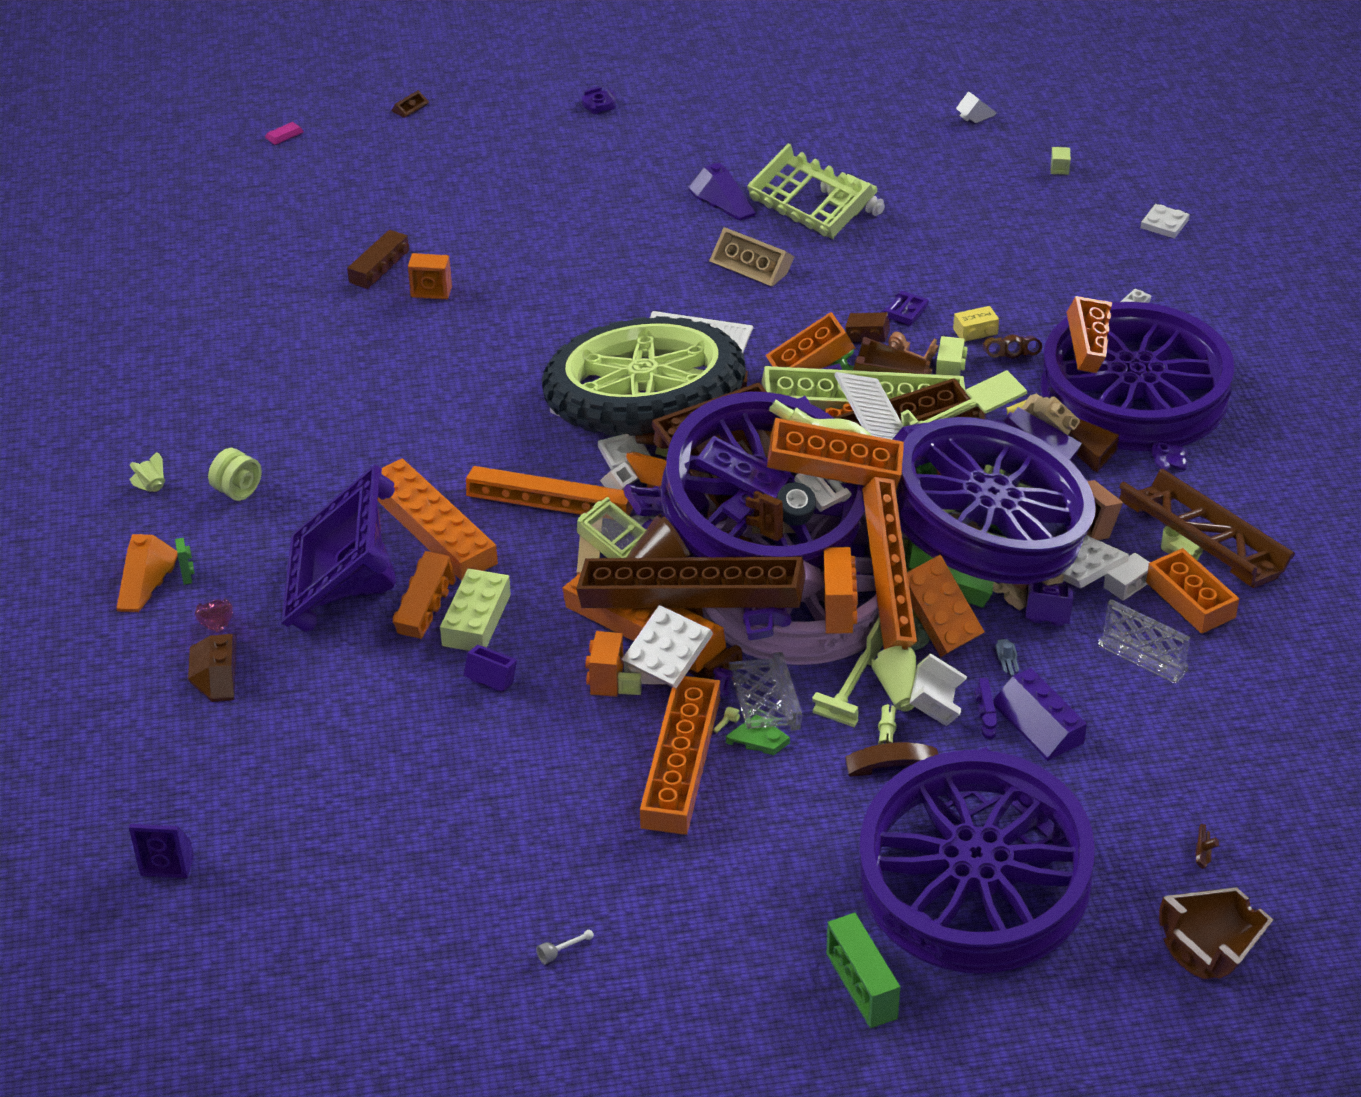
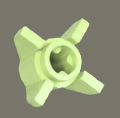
[129,452,165,492]

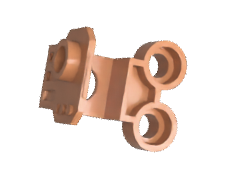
[888,332,938,361]

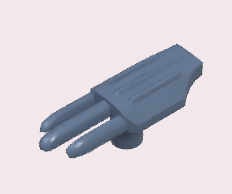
[995,639,1019,676]

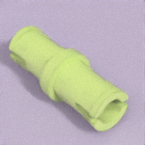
[878,704,896,745]

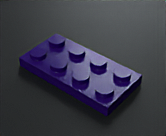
[695,436,791,498]

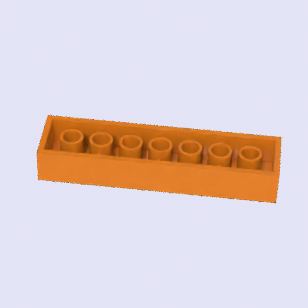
[378,458,498,581]
[562,573,726,673]
[640,676,720,835]

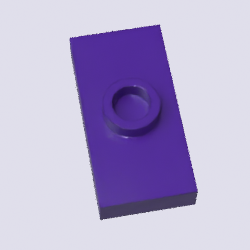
[722,489,754,524]

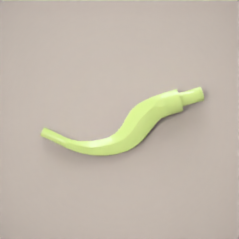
[769,400,872,436]

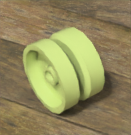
[208,448,262,501]

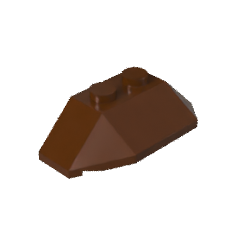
[188,634,237,702]

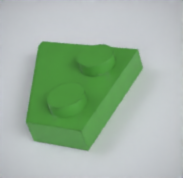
[175,538,195,585]
[726,714,790,755]

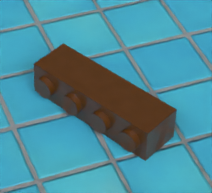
[347,229,409,289]

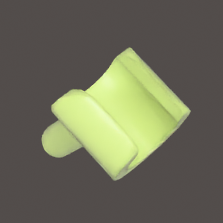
[713,707,740,733]

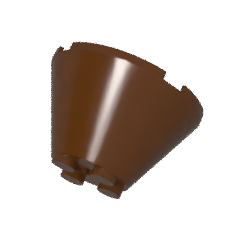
[626,514,690,558]

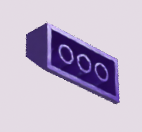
[993,668,1087,761]

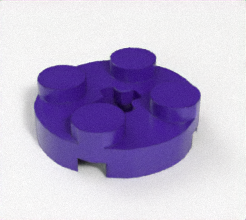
[582,87,616,114]

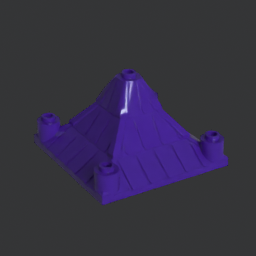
[281,464,396,632]

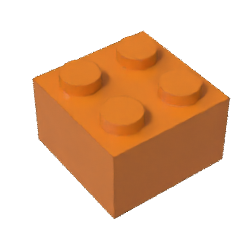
[408,253,452,299]
[585,631,624,697]

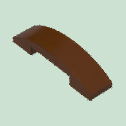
[845,742,938,777]

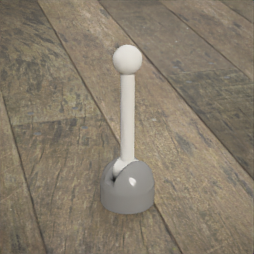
[536,930,594,965]

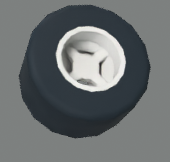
[777,482,816,526]

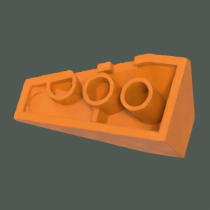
[117,534,178,612]

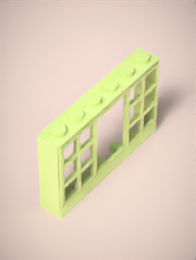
[747,143,874,239]

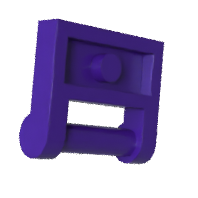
[882,291,929,325]
[624,484,663,517]

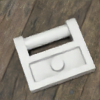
[794,473,851,512]

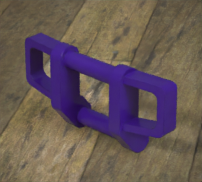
[743,608,791,641]

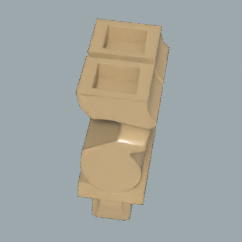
[1021,393,1080,435]

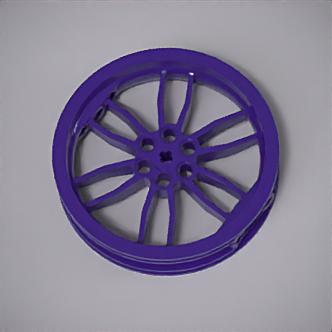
[1041,302,1235,451]
[661,392,865,572]
[896,417,1095,584]
[860,750,1095,973]

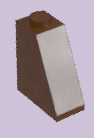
[1068,418,1119,472]

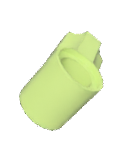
[1161,526,1203,560]

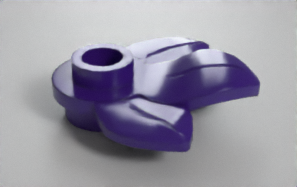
[1152,442,1188,471]

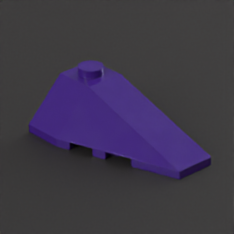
[689,162,755,221]

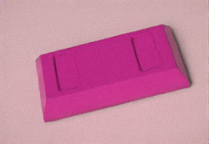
[265,122,304,145]

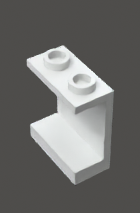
[910,653,967,726]

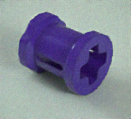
[713,668,733,696]

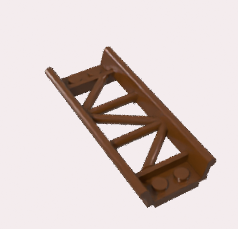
[1119,468,1295,588]

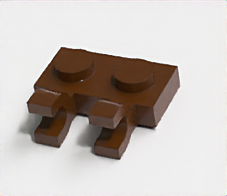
[746,491,783,541]

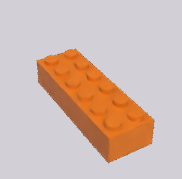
[767,418,904,490]

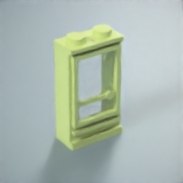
[577,497,646,558]

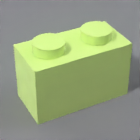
[936,336,968,376]

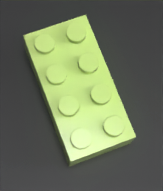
[440,569,511,651]

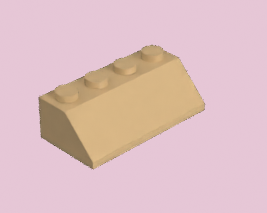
[709,227,794,287]

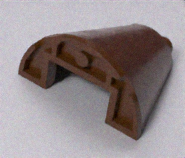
[853,337,932,374]
[1159,887,1273,979]

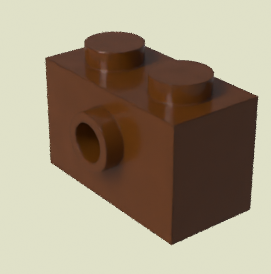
[845,312,890,342]

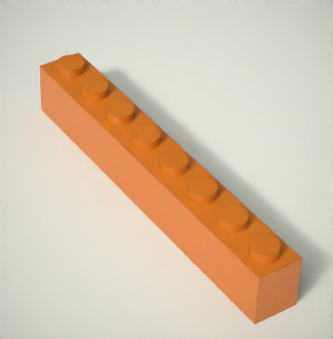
[466,466,633,520]
[862,477,917,650]

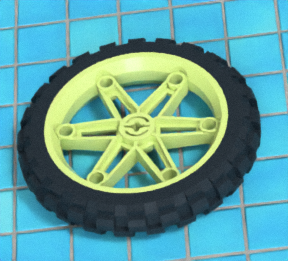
[542,316,746,436]

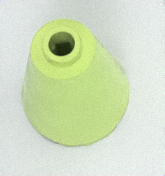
[871,646,916,711]

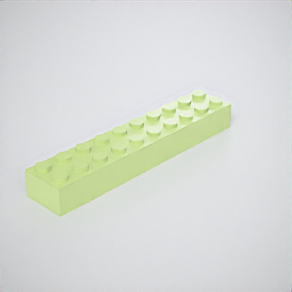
[761,366,965,411]

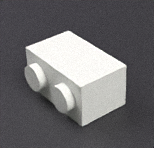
[1104,553,1150,601]

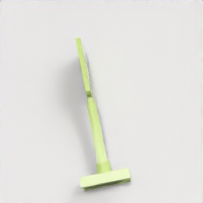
[901,370,1027,427]
[812,617,883,727]

